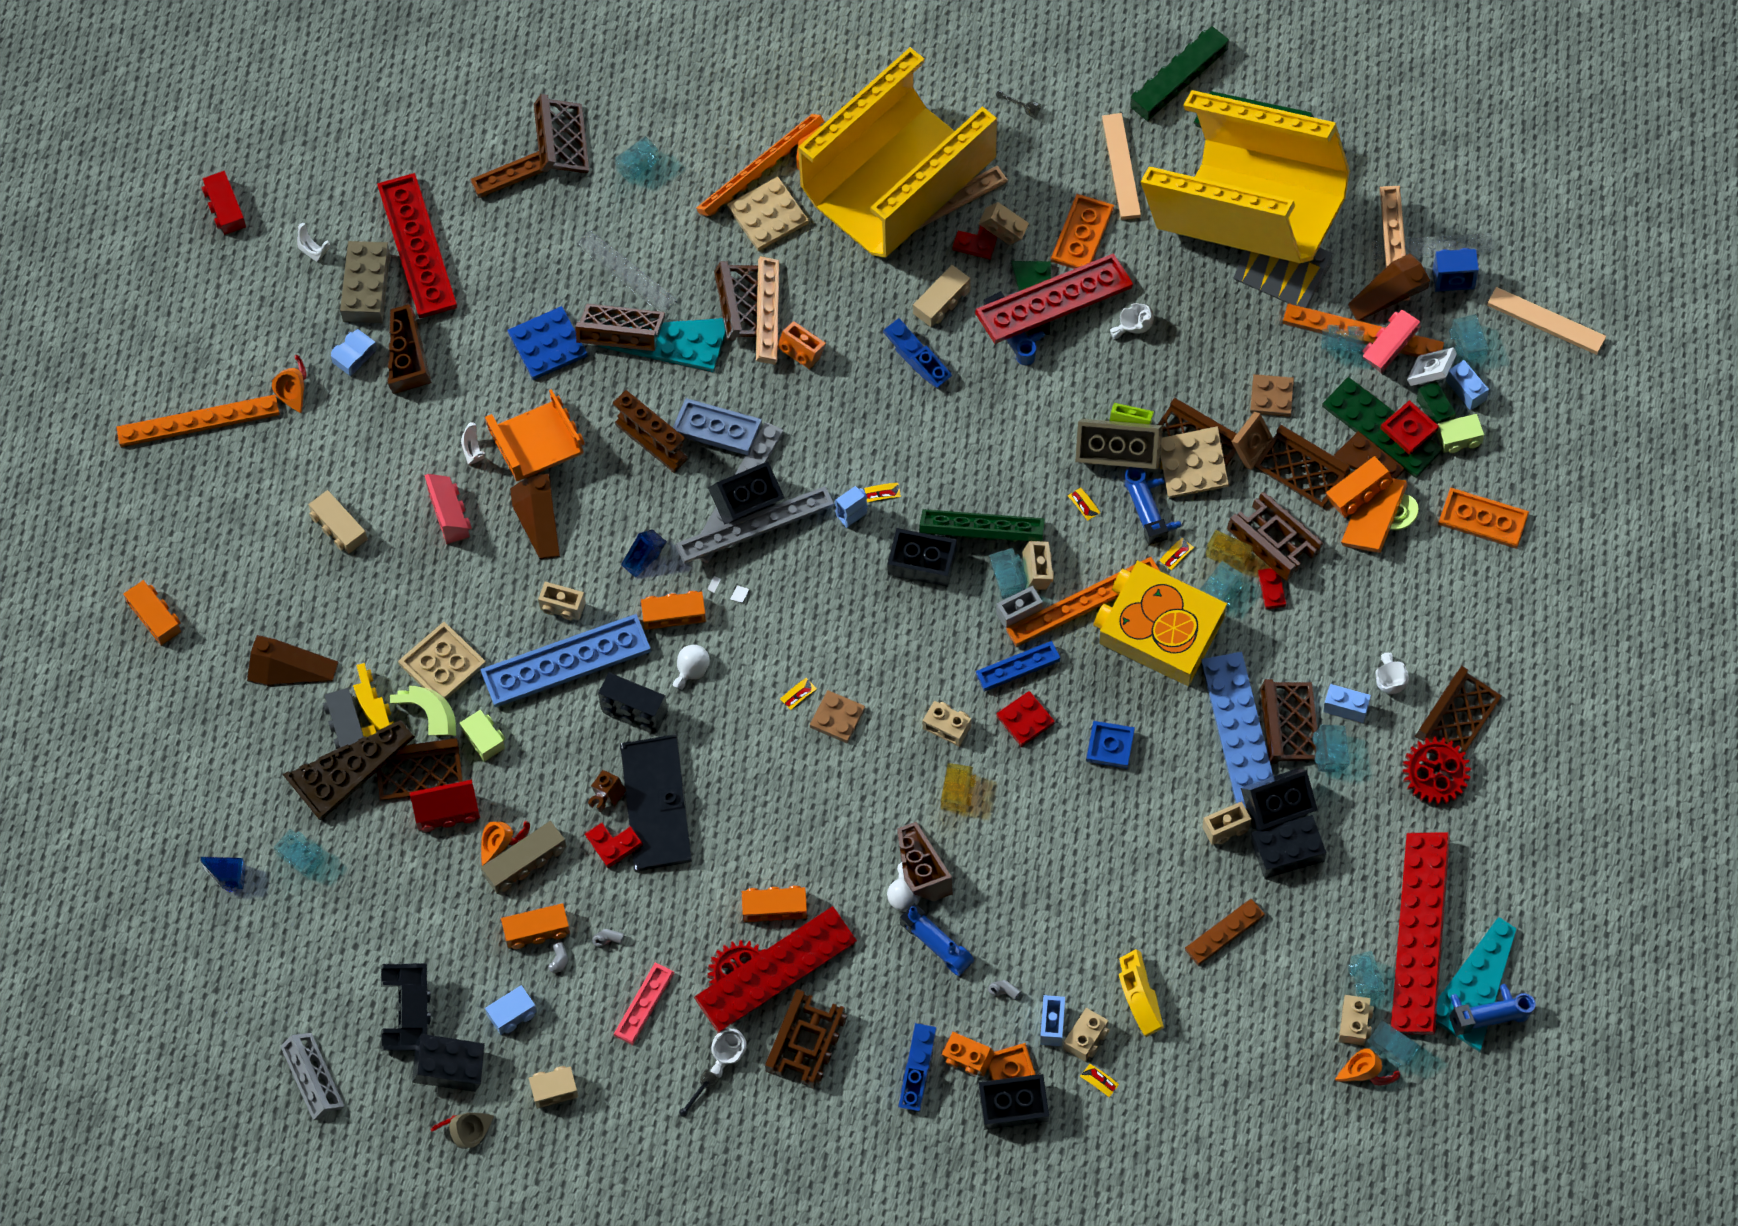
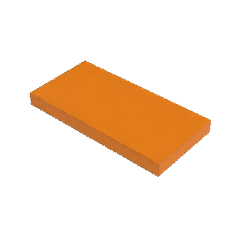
[1050,194,1114,269]
[1341,478,1408,553]
[1438,487,1529,549]

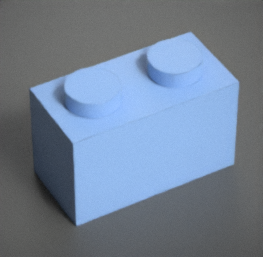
[1446,360,1489,410]
[1323,684,1371,723]
[485,985,537,1035]
[1040,995,1065,1046]

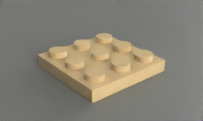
[727,177,809,251]
[1161,426,1229,498]
[398,622,486,699]

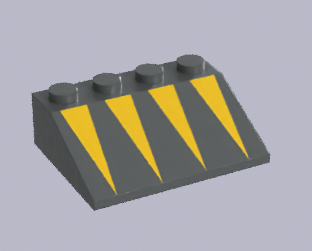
[1233,247,1332,308]

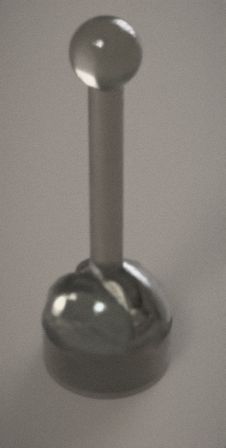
[996,91,1041,118]

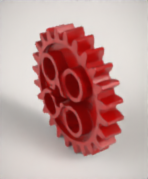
[1402,737,1471,805]
[707,940,766,986]

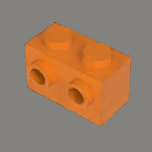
[777,321,826,369]
[941,1032,995,1077]

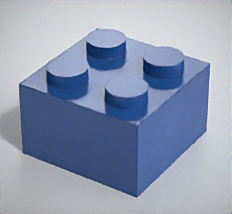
[1432,248,1479,292]

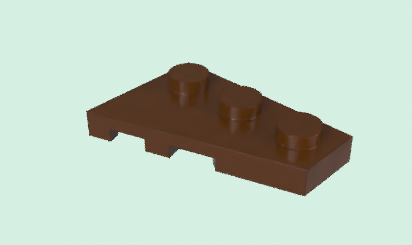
[1333,431,1404,479]

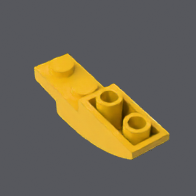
[353,663,393,732]
[1119,949,1164,1037]

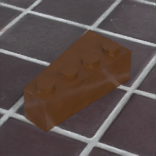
[388,304,432,394]

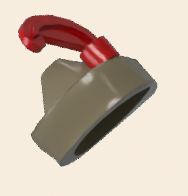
[430,1113,494,1149]

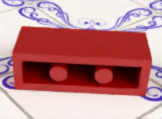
[201,170,246,235]

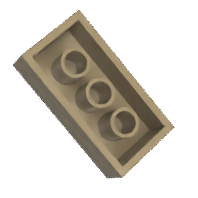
[340,241,390,323]
[1075,419,1162,469]

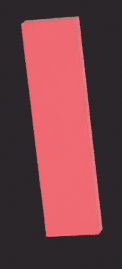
[614,962,674,1045]

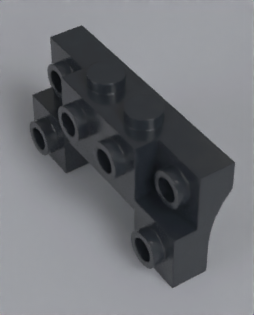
[381,963,431,1051]

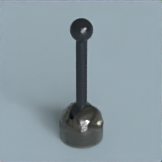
[679,1069,719,1117]

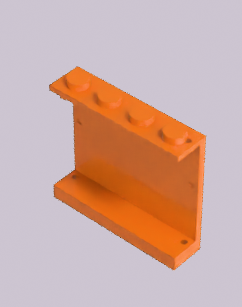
[485,389,585,481]

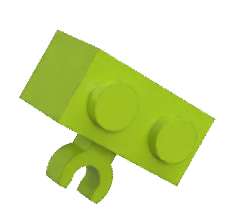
[1109,403,1154,425]

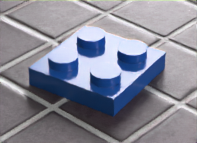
[1086,721,1135,769]

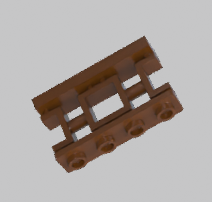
[613,390,688,473]
[1227,492,1323,581]
[765,989,847,1089]

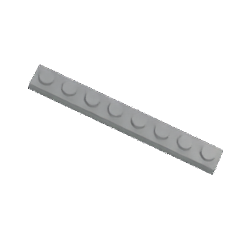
[698,422,784,563]
[676,486,834,564]

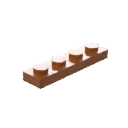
[470,151,543,198]
[1185,899,1265,966]

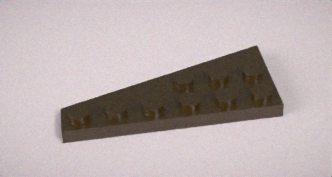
[282,720,415,821]

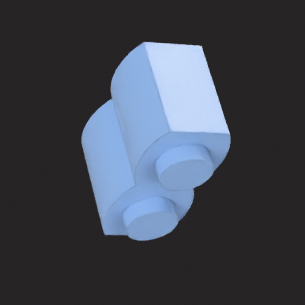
[331,329,377,376]
[835,486,868,528]

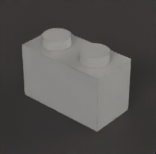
[996,586,1043,629]

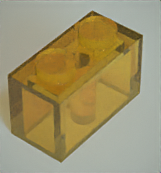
[1206,530,1253,573]
[941,763,976,813]

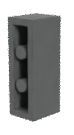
[323,687,363,749]

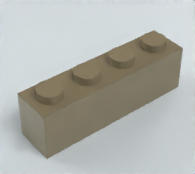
[481,821,567,893]

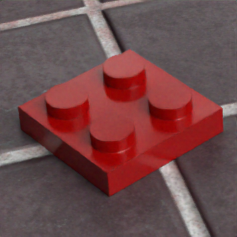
[1380,400,1439,455]
[996,691,1055,747]

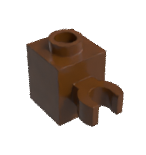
[588,770,626,812]

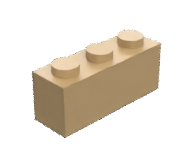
[913,265,971,327]
[308,490,368,554]

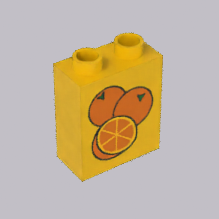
[1093,560,1227,687]

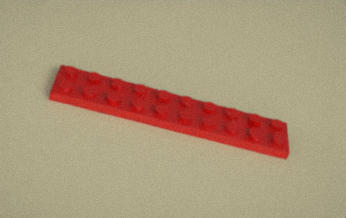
[1391,832,1450,1035]

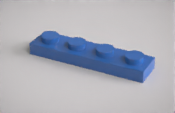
[976,641,1060,692]

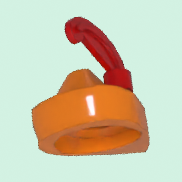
[272,355,307,413]
[481,821,530,866]
[1335,1048,1400,1086]

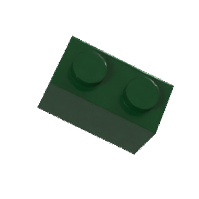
[1417,381,1456,424]

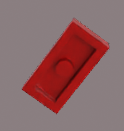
[1258,568,1286,610]

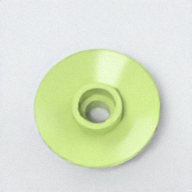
[1390,494,1419,530]

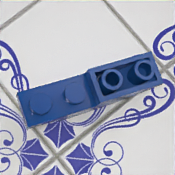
[883,318,952,388]
[898,1023,937,1111]

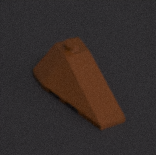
[1348,254,1430,321]
[510,474,560,559]
[247,635,339,686]
[897,822,953,901]

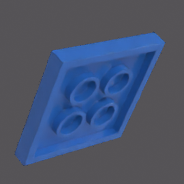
[507,306,587,380]

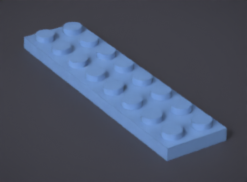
[480,614,651,708]
[1201,652,1273,810]

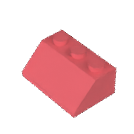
[1362,310,1421,374]
[424,474,472,544]

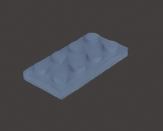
[673,398,762,455]

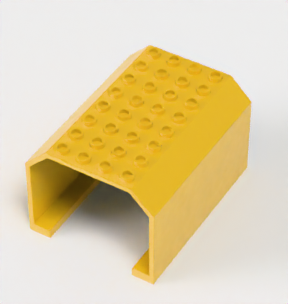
[798,47,997,257]
[1141,90,1350,263]

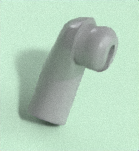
[592,929,624,947]
[549,942,569,974]
[988,980,1021,1000]

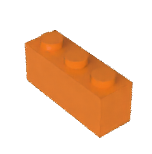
[1326,456,1393,518]
[123,580,181,645]
[641,591,706,630]
[742,885,807,922]
[501,903,570,949]

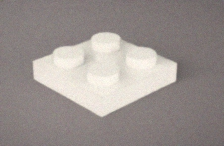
[1407,347,1457,386]

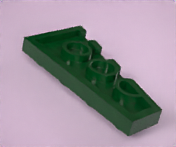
[1011,261,1051,335]

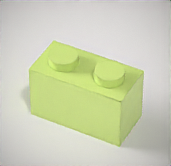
[1436,414,1484,453]
[460,710,505,762]

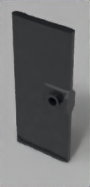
[620,735,692,872]

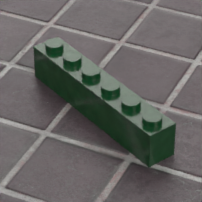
[1130,26,1229,122]

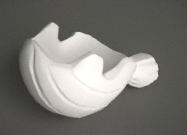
[1110,303,1154,339]
[673,645,710,690]
[1376,653,1409,694]
[887,862,920,912]
[710,1028,747,1078]

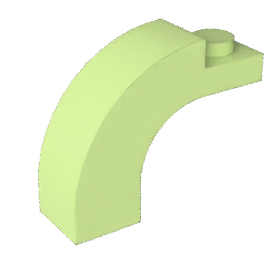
[390,686,456,736]

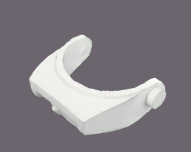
[297,223,331,262]
[461,422,485,464]

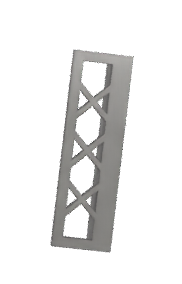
[280,1033,344,1120]

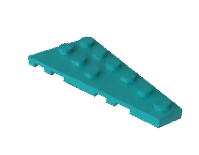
[598,318,726,372]
[1436,917,1516,1052]

